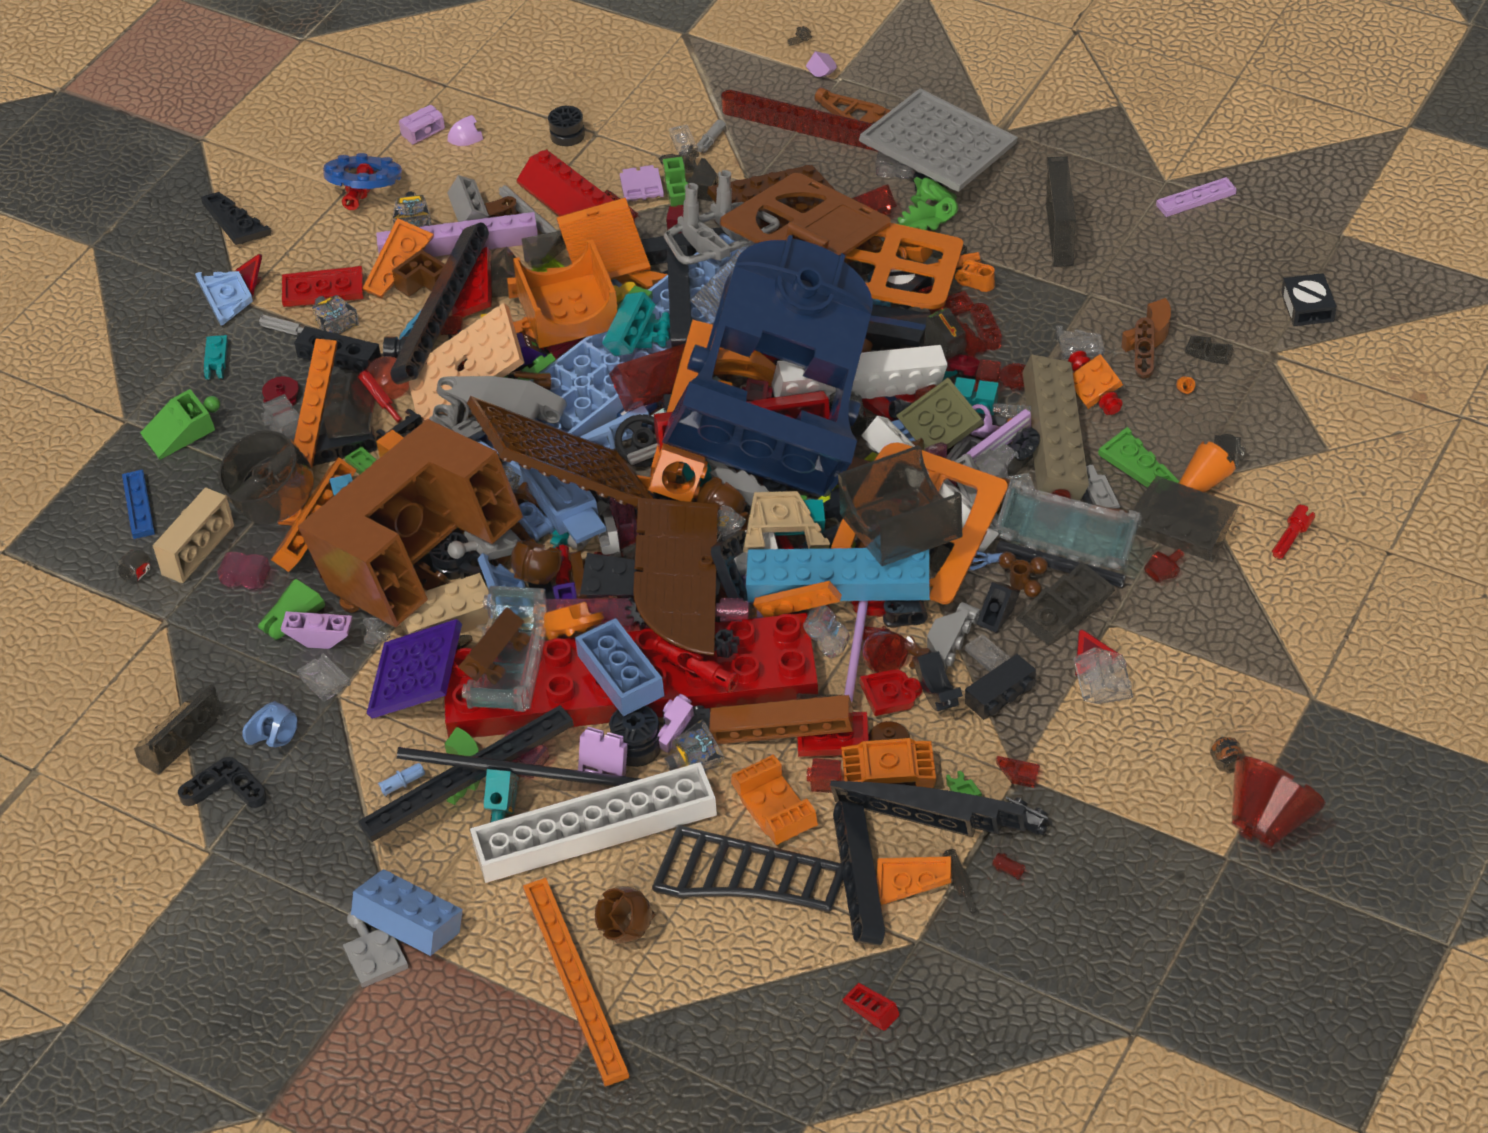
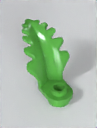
[896,198,958,230]

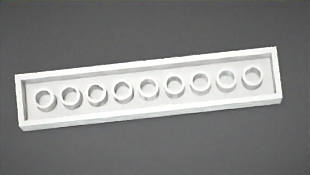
[470,762,717,883]

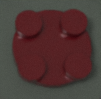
[945,354,981,376]
[262,376,299,407]

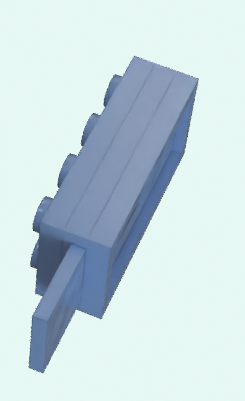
[519,465,607,544]

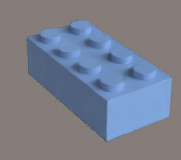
[575,618,664,716]
[351,869,463,956]

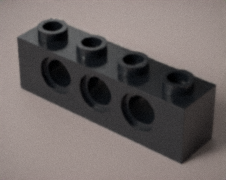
[294,326,382,374]

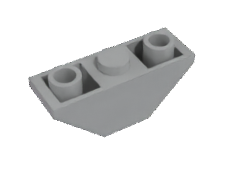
[927,609,972,673]

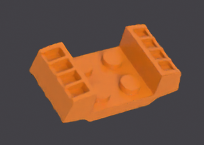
[841,738,936,788]
[731,754,818,846]

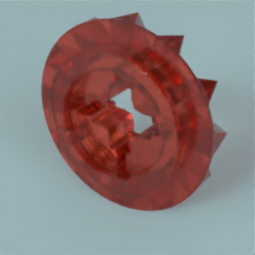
[1000,363,1026,390]

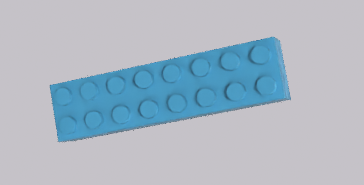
[746,547,930,602]

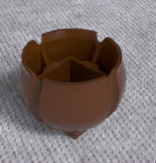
[696,477,747,520]
[511,540,562,585]
[595,886,656,943]

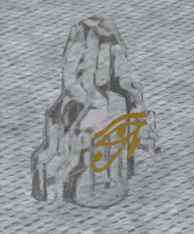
[717,506,746,543]

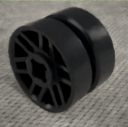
[548,106,585,147]
[429,531,470,580]

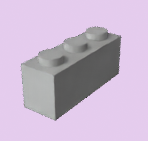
[447,175,489,222]

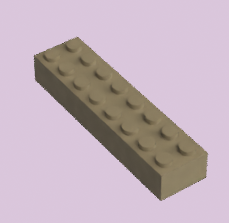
[1022,354,1089,502]

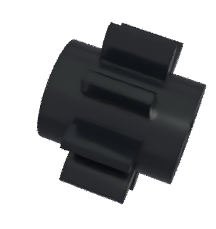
[714,629,739,658]

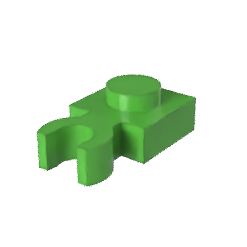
[946,771,982,796]

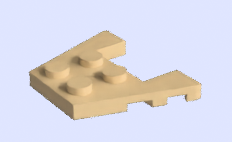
[743,491,830,552]

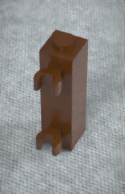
[458,607,531,685]

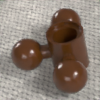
[998,552,1048,598]

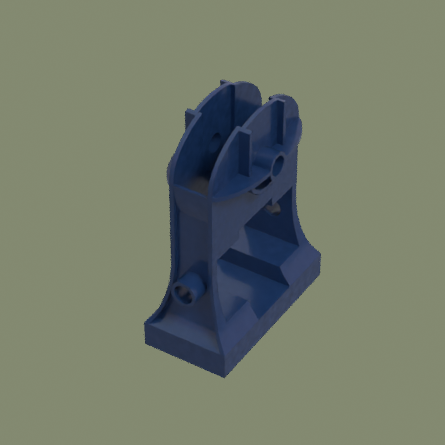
[662,235,873,497]

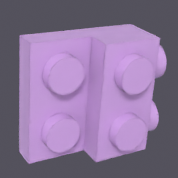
[658,694,694,753]

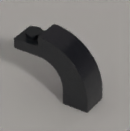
[912,651,963,711]

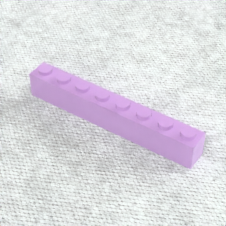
[376,212,539,257]

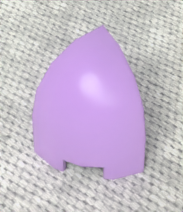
[806,51,837,77]
[448,115,483,146]

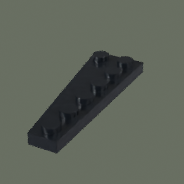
[580,553,721,598]

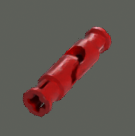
[652,636,740,693]

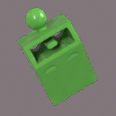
[140,389,220,460]

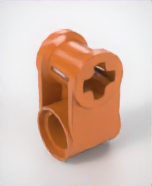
[955,259,995,292]

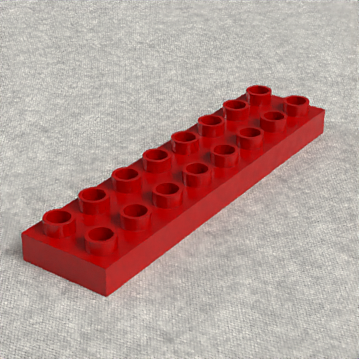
[444,613,818,738]

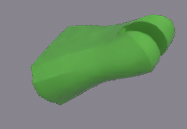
[258,579,325,640]

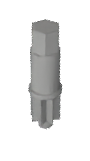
[696,120,726,153]

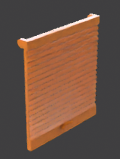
[556,198,651,280]

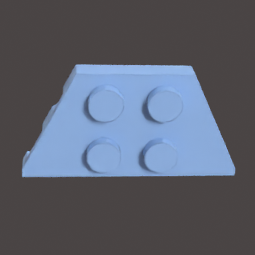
[195,271,253,326]

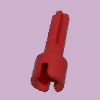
[1272,504,1315,559]

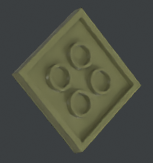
[896,378,984,456]

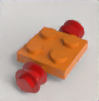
[1068,351,1123,415]

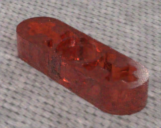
[970,303,1002,350]

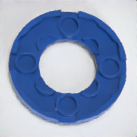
[323,153,402,189]

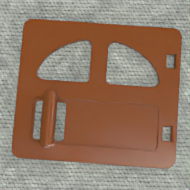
[720,173,891,256]

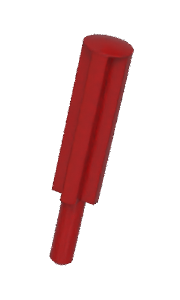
[358,370,402,423]

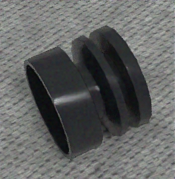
[609,706,661,767]

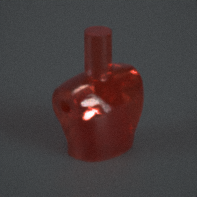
[1144,549,1184,583]

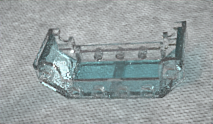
[995,479,1143,570]
[462,586,547,712]

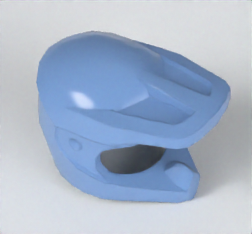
[242,701,297,747]

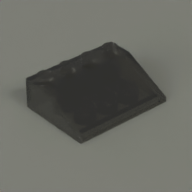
[1128,476,1239,562]

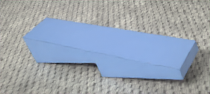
[580,405,653,449]

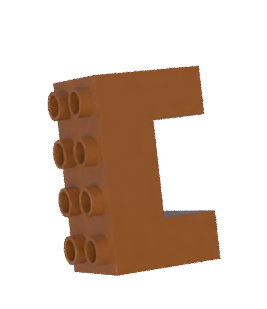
[298,419,523,628]

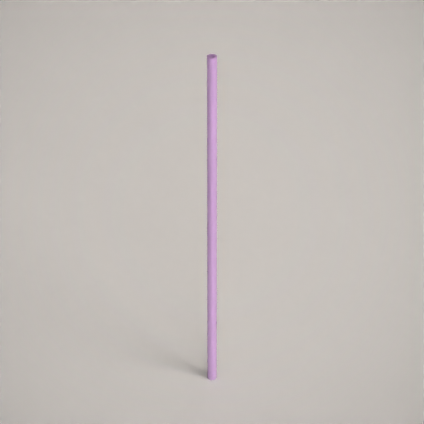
[844,475,888,702]

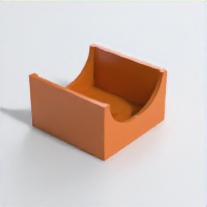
[513,240,618,348]

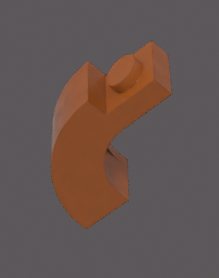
[1122,298,1171,352]

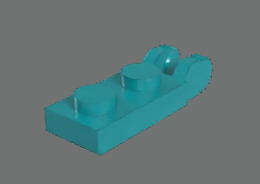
[204,335,228,380]

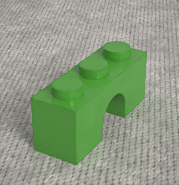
[663,157,688,206]

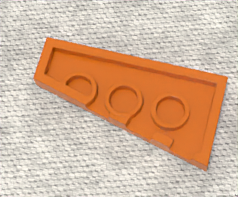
[363,218,434,298]

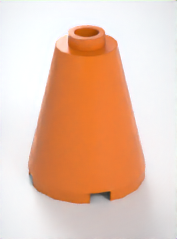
[1177,441,1236,501]

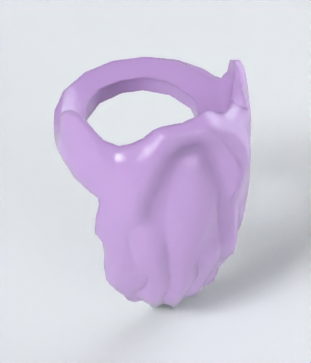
[970,404,1000,438]

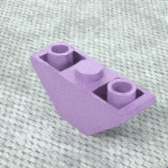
[281,611,353,649]

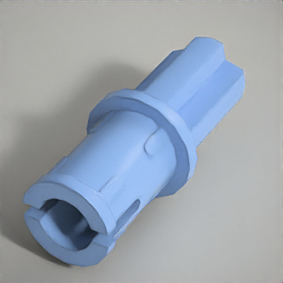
[378,763,425,796]

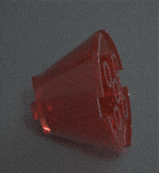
[1231,756,1326,849]

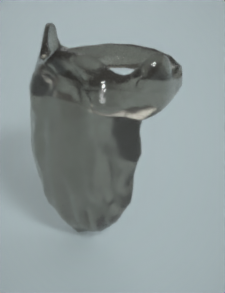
[659,144,700,173]

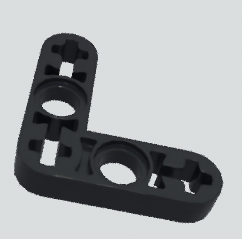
[711,530,748,607]
[178,757,266,808]

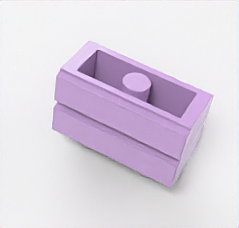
[399,105,445,145]

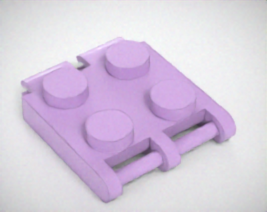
[619,165,664,202]
[578,727,627,776]

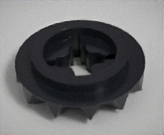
[1009,427,1040,460]

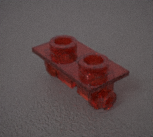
[949,318,987,358]

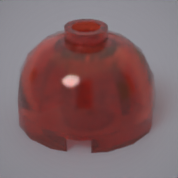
[862,629,908,673]

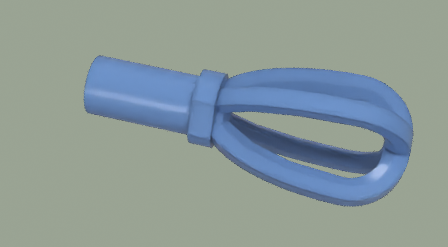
[968,551,1002,571]

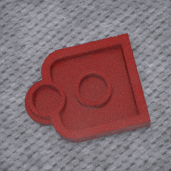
[859,669,922,716]

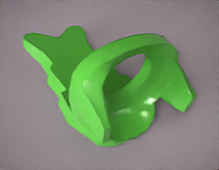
[911,177,957,208]

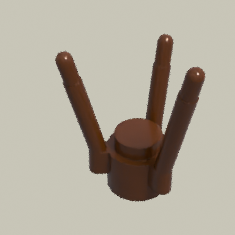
[509,370,551,390]

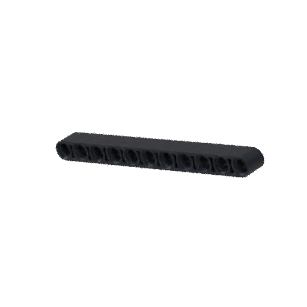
[390,222,489,385]

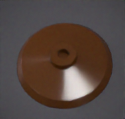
[868,721,910,741]

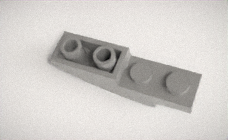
[706,458,769,506]

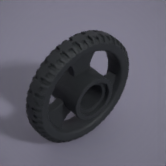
[615,414,657,468]

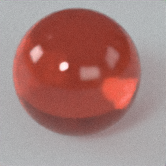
[365,356,409,400]

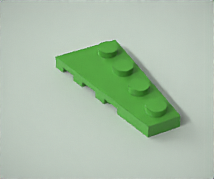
[1098,427,1179,499]

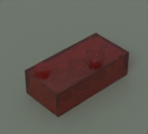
[609,343,686,412]

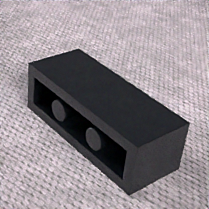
[965,654,1036,720]

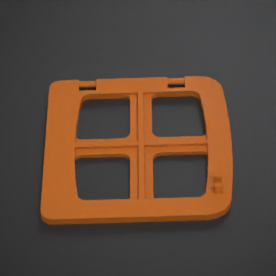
[845,223,963,309]
[831,442,1008,605]

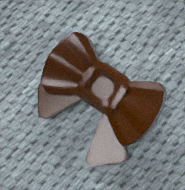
[898,636,931,669]

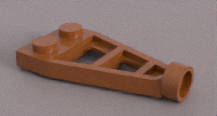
[814,87,891,133]

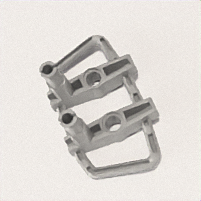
[664,170,780,265]

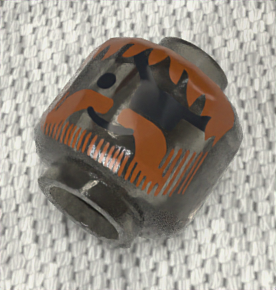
[1210,737,1245,773]

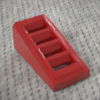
[842,983,899,1031]

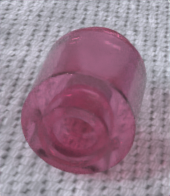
[716,598,749,622]

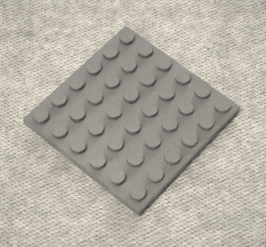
[859,88,1018,192]

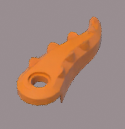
[509,602,605,643]

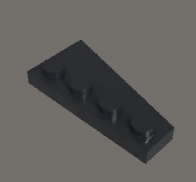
[201,192,271,245]

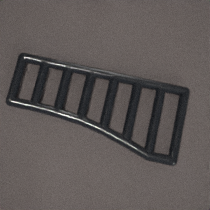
[652,826,843,912]

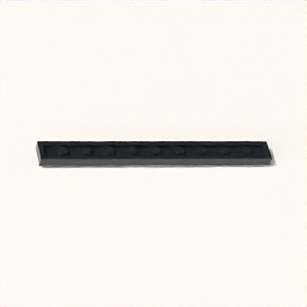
[358,705,574,842]

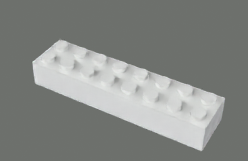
[771,345,947,403]

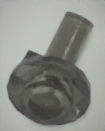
[787,26,813,46]

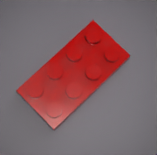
[452,247,492,320]
[282,266,364,307]

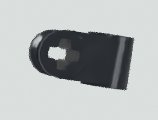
[883,600,928,628]

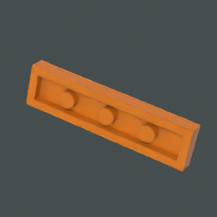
[753,581,842,617]

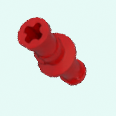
[342,163,374,210]

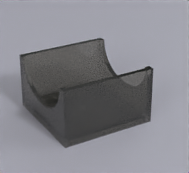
[838,445,963,566]

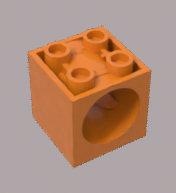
[649,443,708,502]

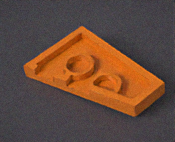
[877,856,952,905]

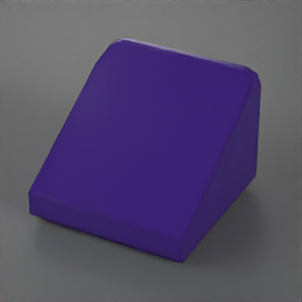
[553,582,578,607]

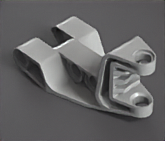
[432,376,567,430]

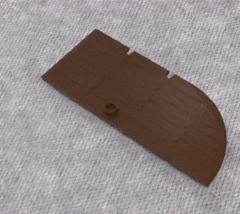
[633,498,718,655]

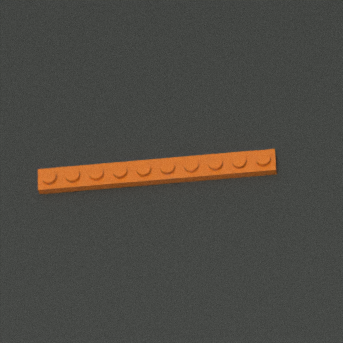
[277,339,337,526]
[523,878,629,1087]

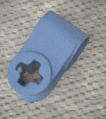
[518,502,554,543]

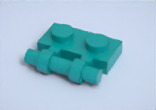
[635,312,670,348]

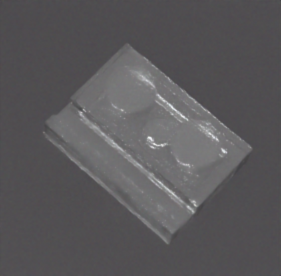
[297,653,351,702]

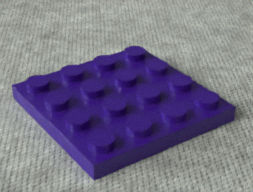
[366,619,462,719]

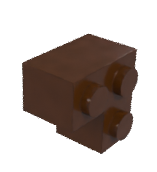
[392,249,445,297]

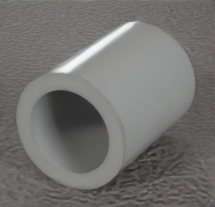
[956,602,981,624]

